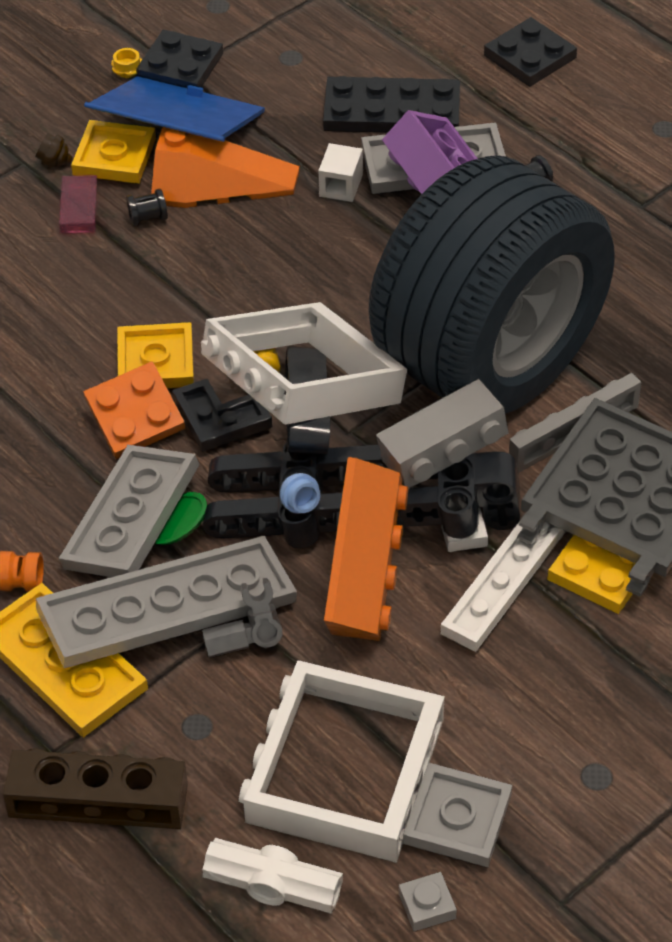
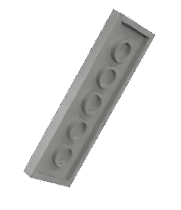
[36,536,297,669]

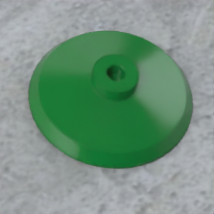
[154,492,207,545]

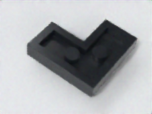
[172,379,273,452]

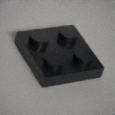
[484,17,577,87]
[136,29,223,88]

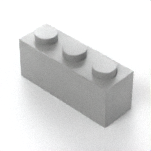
[376,379,509,489]

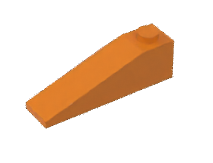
[151,127,300,208]

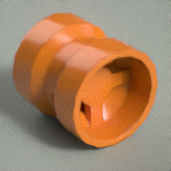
[0,551,44,592]

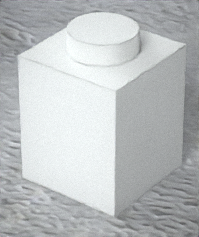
[318,143,363,202]

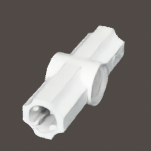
[202,838,343,913]

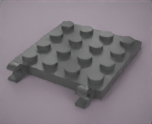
[517,398,672,597]

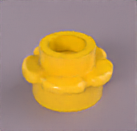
[111,48,142,78]

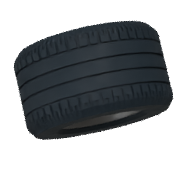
[368,155,615,414]

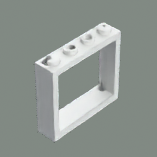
[201,302,407,425]
[239,660,445,863]

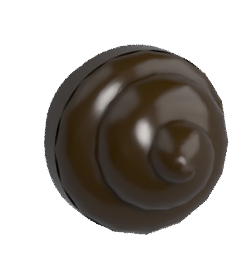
[35,133,72,168]

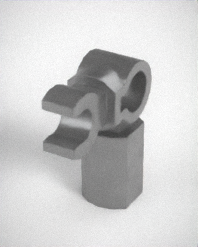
[202,577,282,658]

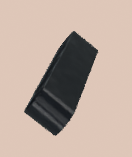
[285,346,330,455]

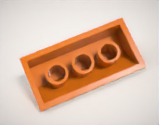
[324,457,408,641]

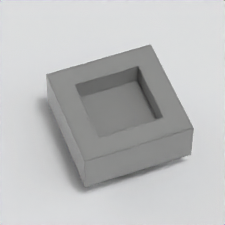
[399,872,457,931]

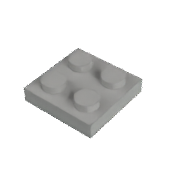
[403,762,513,867]

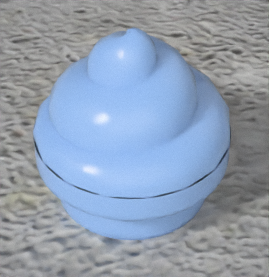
[280,473,320,513]

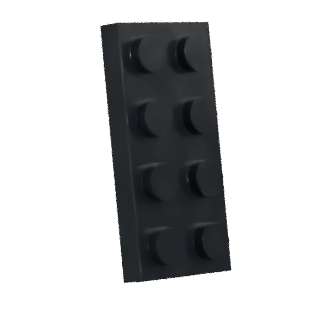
[323,76,460,133]

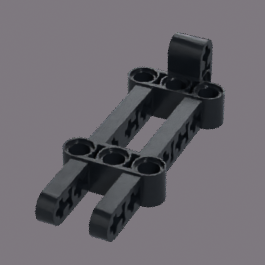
[203,442,520,549]

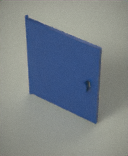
[84,76,265,142]

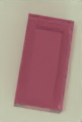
[59,175,98,233]

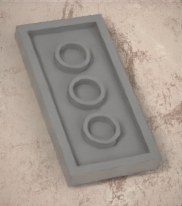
[361,122,506,194]
[59,445,199,577]

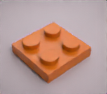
[83,361,186,459]

